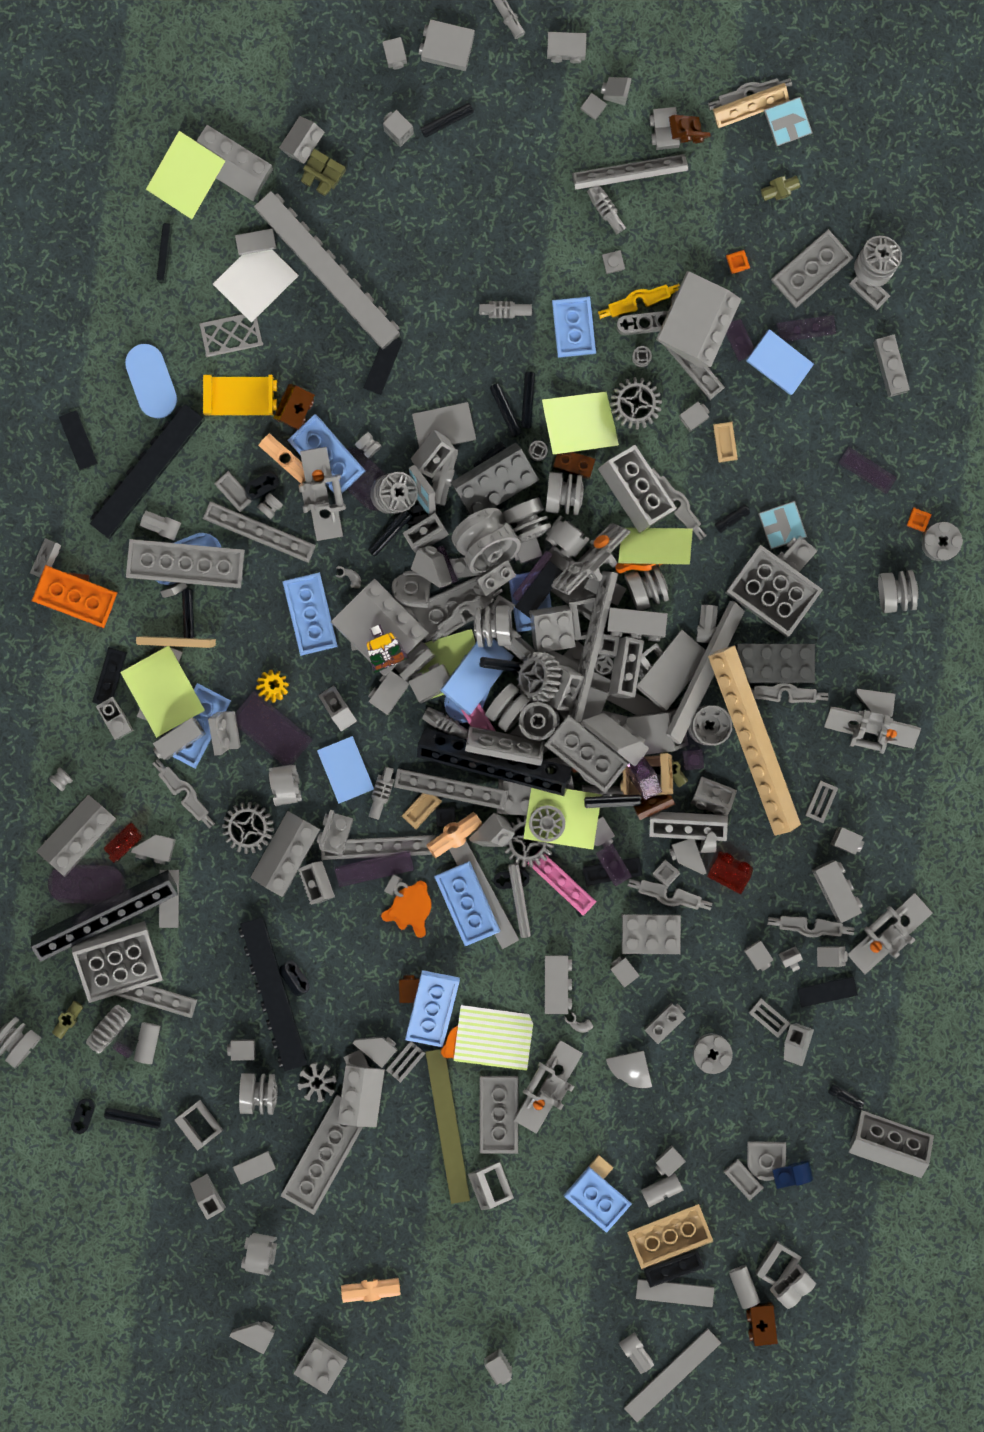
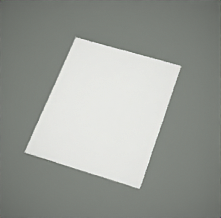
[213,250,299,323]

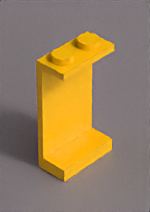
[203,375,277,415]

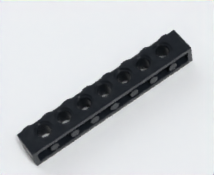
[417,728,572,796]

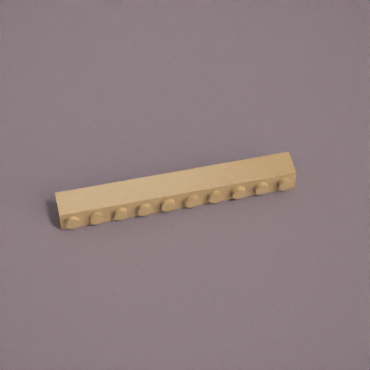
[708,645,801,836]

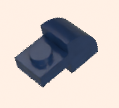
[772,1160,813,1189]

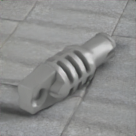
[587,186,626,235]
[479,301,532,319]
[422,707,468,739]
[368,767,395,820]

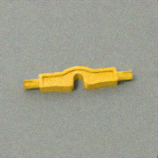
[598,283,680,319]

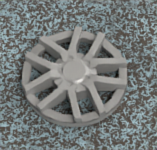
[529,805,565,842]

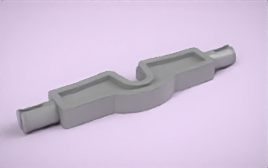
[708,78,792,111]
[651,468,707,540]
[429,587,503,643]
[751,683,828,703]
[153,759,215,829]
[627,879,712,911]
[767,916,854,937]

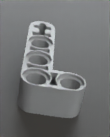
[616,291,678,335]

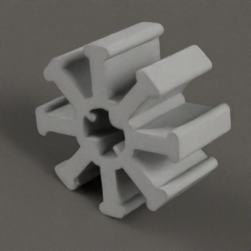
[298,1062,337,1102]

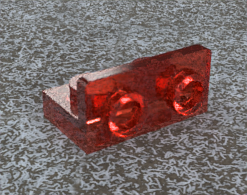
[104,823,144,863]
[707,851,753,894]

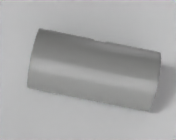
[134,1022,160,1064]
[641,1173,684,1207]
[729,1265,760,1309]

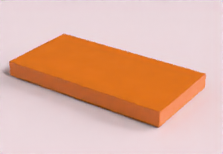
[31,565,117,628]

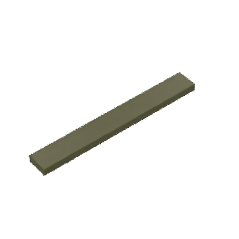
[425,1049,470,1204]

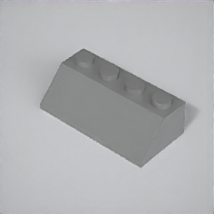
[196,125,273,201]
[598,445,677,533]
[36,795,117,877]
[250,811,321,897]
[849,1110,934,1178]

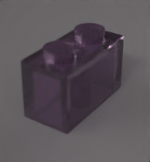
[627,756,662,800]
[595,843,632,886]

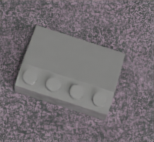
[656,271,741,367]
[725,545,823,637]
[331,579,429,677]
[71,921,163,1003]

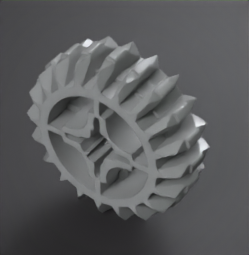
[610,377,662,430]
[516,652,562,703]
[222,802,274,854]
[504,816,554,867]
[86,1005,131,1053]

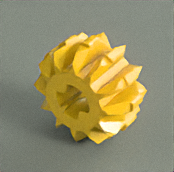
[256,670,289,703]

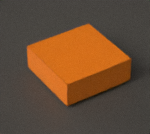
[726,250,750,274]
[906,508,932,533]

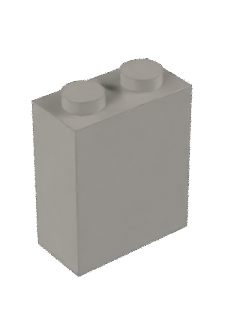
[419,20,475,71]
[153,718,206,760]

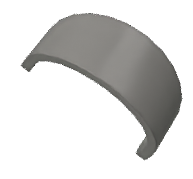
[699,832,716,853]

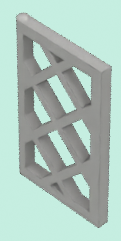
[200,314,263,357]

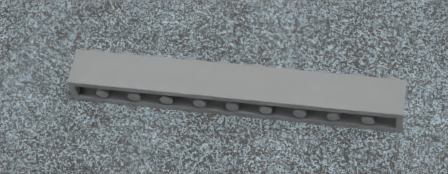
[254,191,400,350]

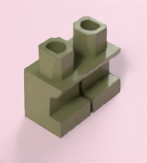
[301,149,346,196]

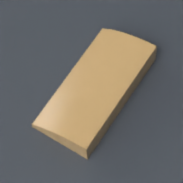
[627,1204,713,1269]

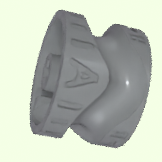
[452,508,521,575]

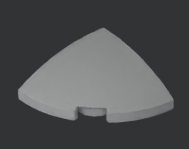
[606,1050,652,1088]

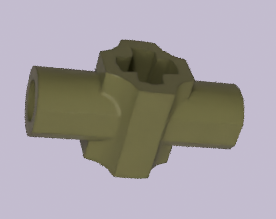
[760,176,801,201]
[658,752,688,788]
[52,1000,84,1039]

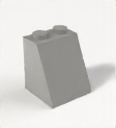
[625,708,688,755]

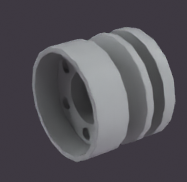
[854,236,902,287]
[370,472,418,514]
[546,472,584,515]
[503,497,552,542]
[624,565,669,611]
[878,570,918,613]
[474,605,513,647]
[688,705,732,746]
[0,1017,41,1069]
[239,1073,277,1115]

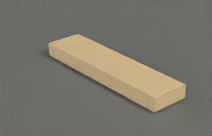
[713,83,790,128]
[136,636,216,648]

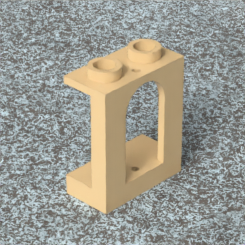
[620,753,673,796]

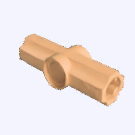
[258,433,305,484]
[426,812,482,858]
[341,1278,401,1303]

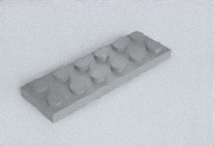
[126,539,245,589]
[281,1094,363,1215]

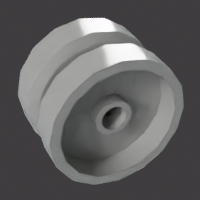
[485,683,531,732]

